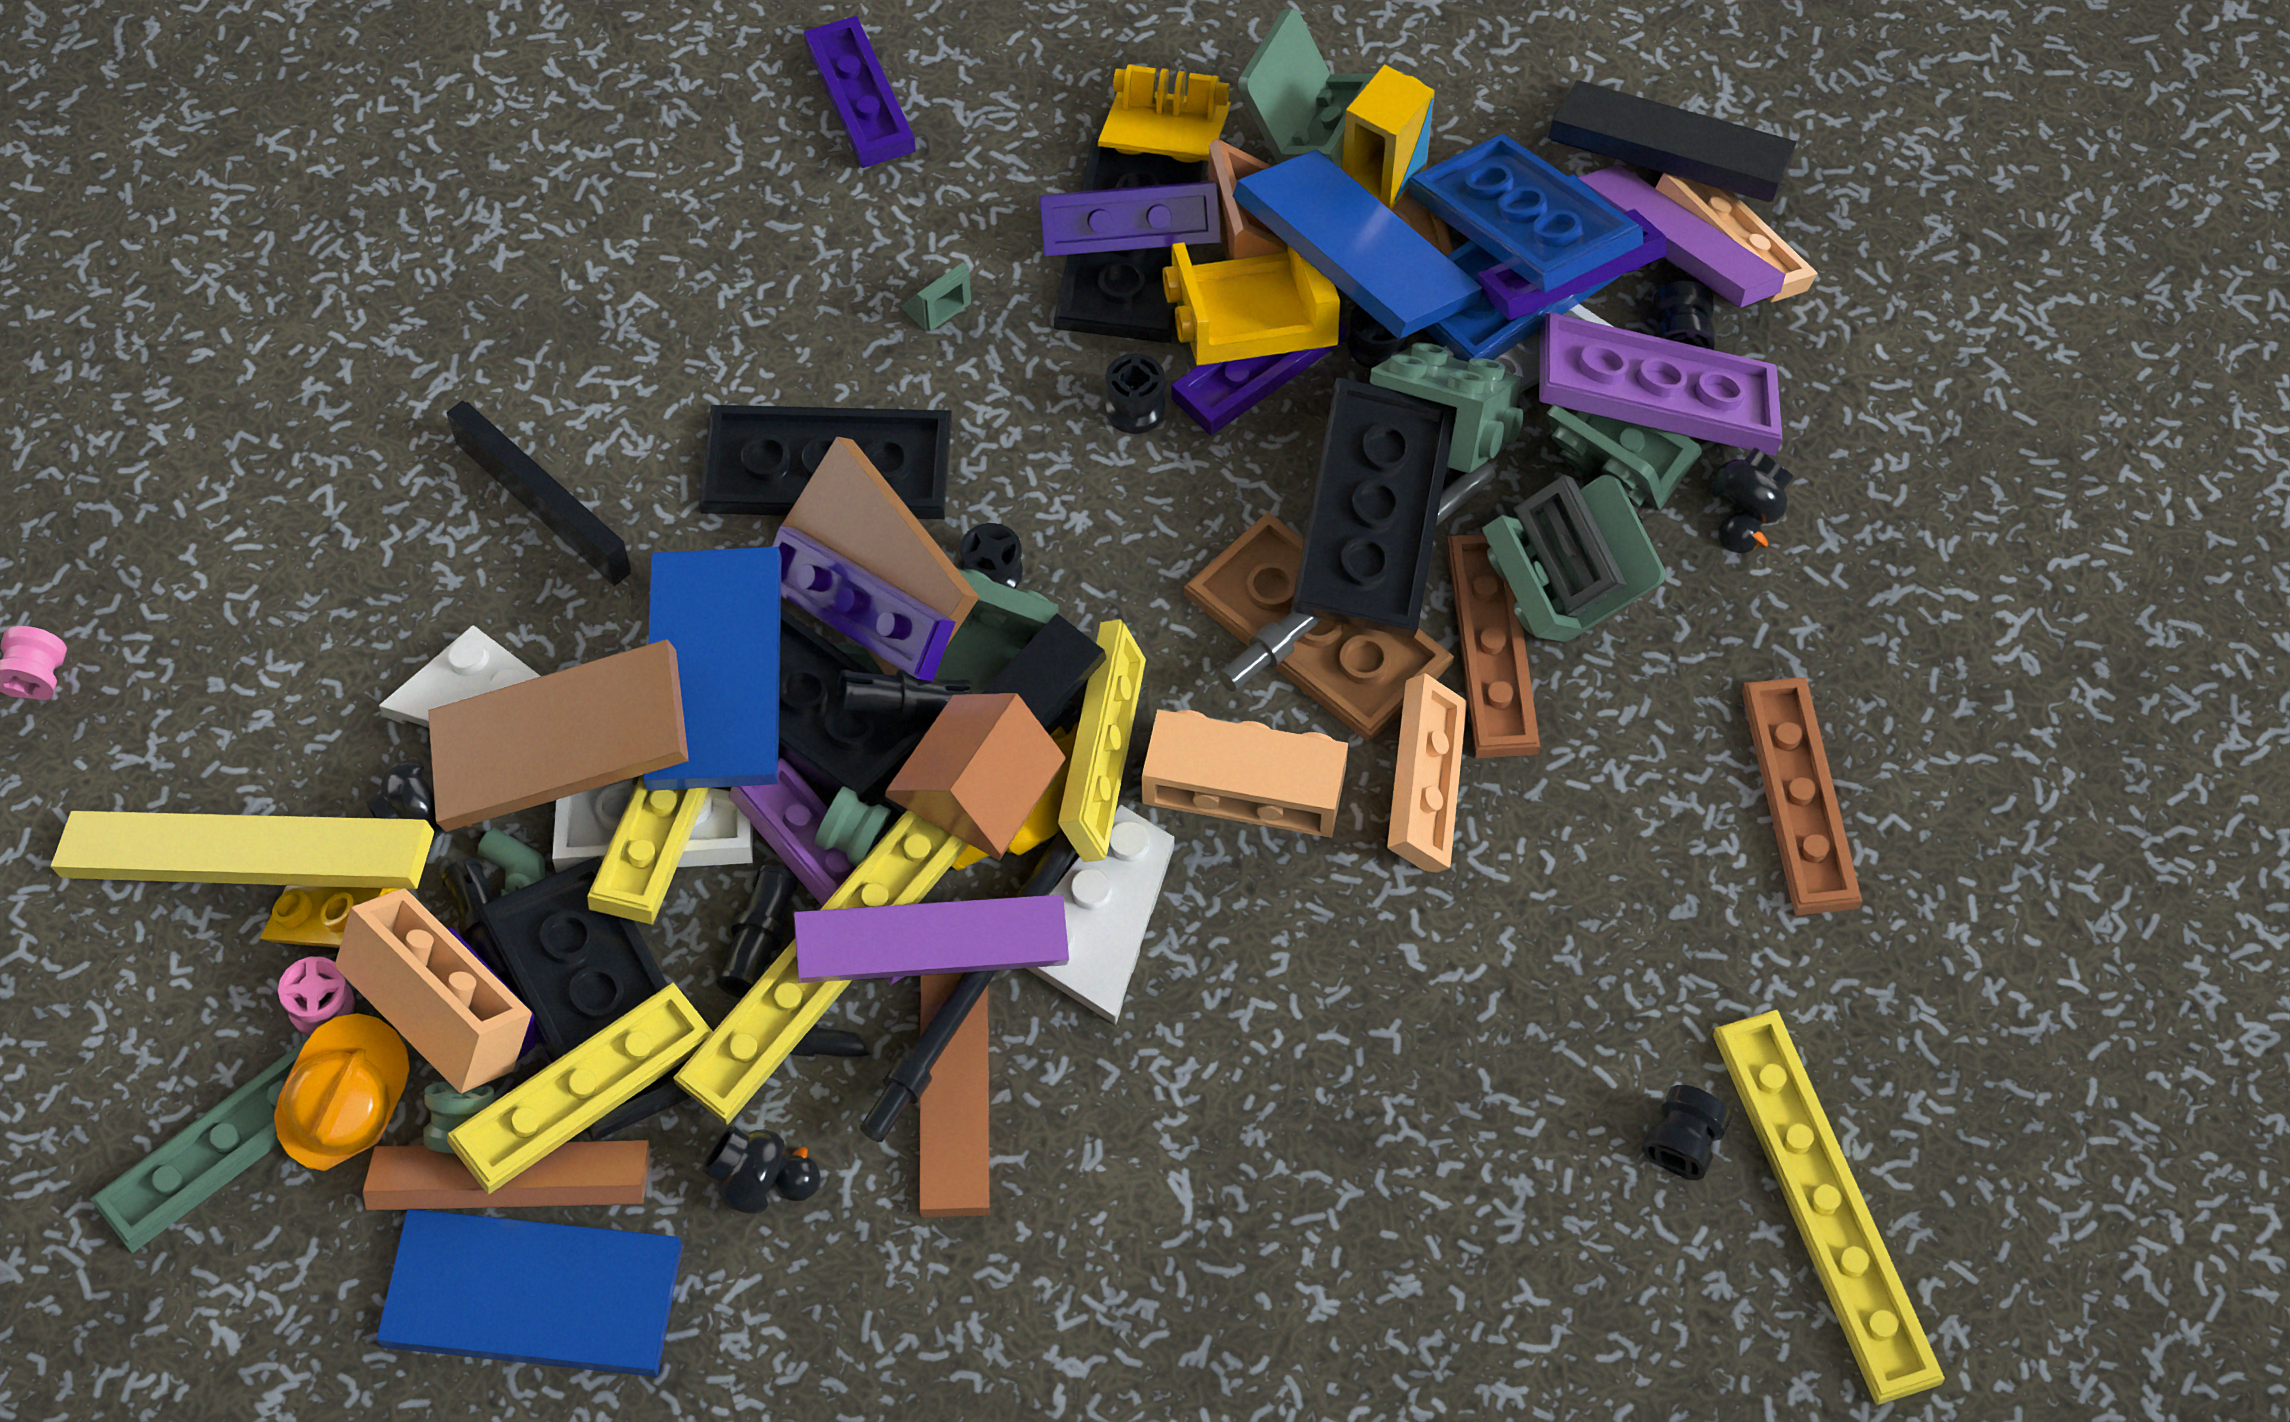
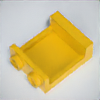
[1163,242,1340,366]

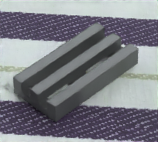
[1514,475,1627,617]

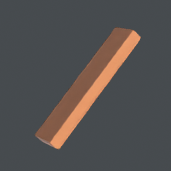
[1446,534,1540,758]
[1741,677,1862,916]
[920,972,990,1217]
[363,1140,650,1210]

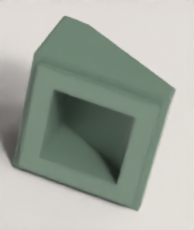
[901,262,971,332]

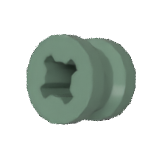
[814,786,891,867]
[423,1081,494,1154]

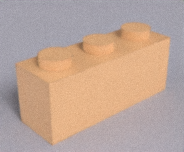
[1142,709,1348,838]
[335,888,532,1094]

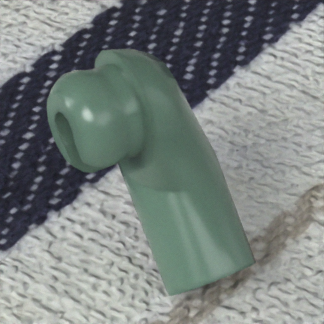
[478,827,546,896]

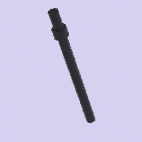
[860,829,1077,1142]

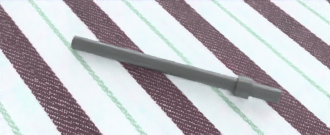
[1218,461,1496,692]

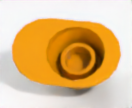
[274,1013,410,1171]

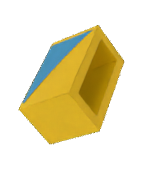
[1342,64,1435,210]

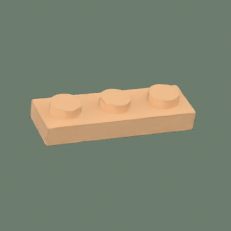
[1655,173,1818,303]
[1387,673,1467,872]

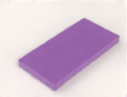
[1539,312,1782,456]

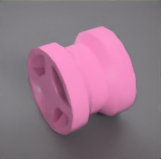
[0,626,67,700]
[278,956,355,1036]

